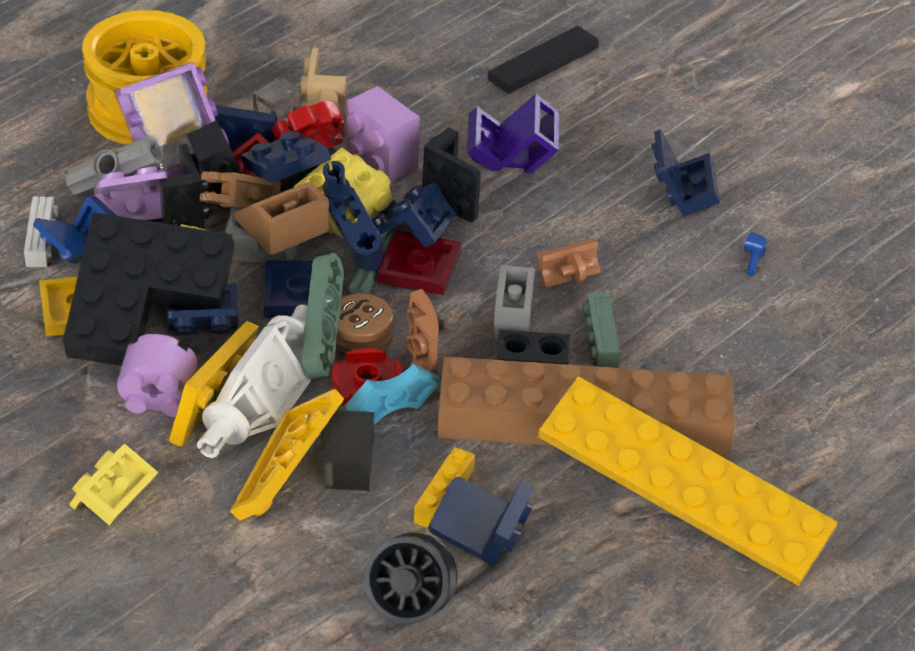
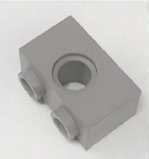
[493,265,535,343]

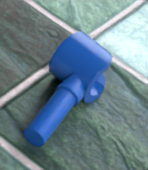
[744,232,767,276]

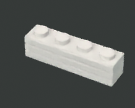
[24,196,58,267]

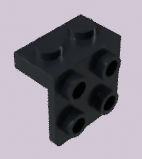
[422,127,481,223]
[159,144,209,229]

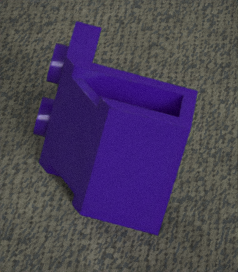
[467,94,559,173]

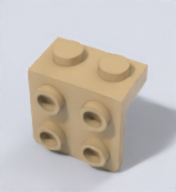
[301,47,346,136]

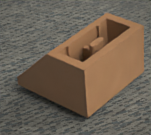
[234,181,329,256]

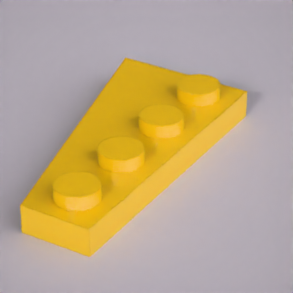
[168,321,259,448]
[230,389,344,521]

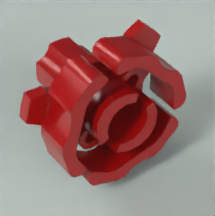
[273,101,345,149]

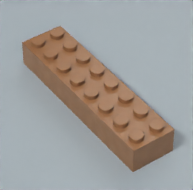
[438,357,734,457]

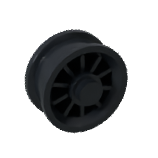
[364,532,458,624]

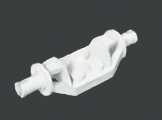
[197,305,311,458]

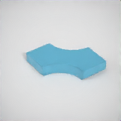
[345,363,441,424]

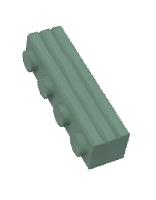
[583,293,620,368]

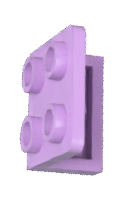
[94,167,167,221]

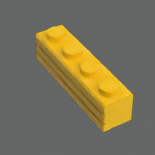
[414,447,475,528]

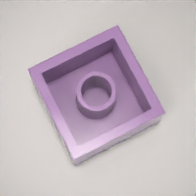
[346,86,420,183]

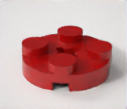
[332,348,403,407]

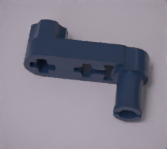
[323,161,384,271]

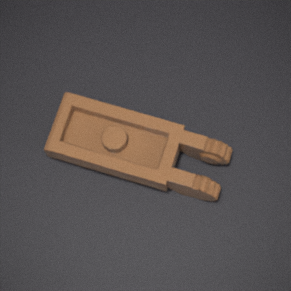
[200,171,281,209]

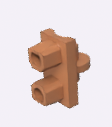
[536,238,601,288]

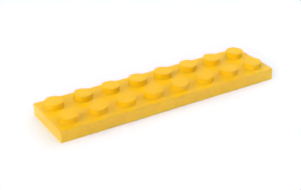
[538,376,838,586]

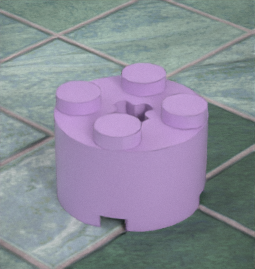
[117,334,198,417]

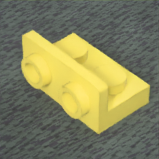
[69,443,159,526]

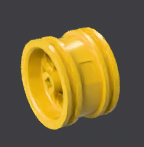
[82,10,208,145]

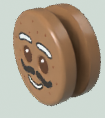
[336,293,394,353]

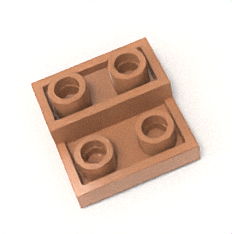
[406,289,439,392]

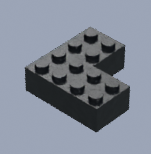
[63,212,234,366]

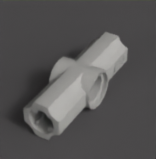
[65,136,164,198]

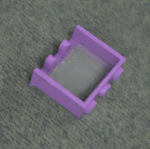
[114,62,229,178]

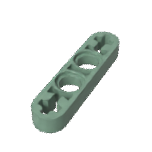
[302,253,344,379]

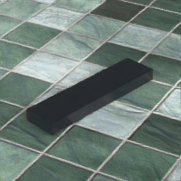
[488,26,599,94]

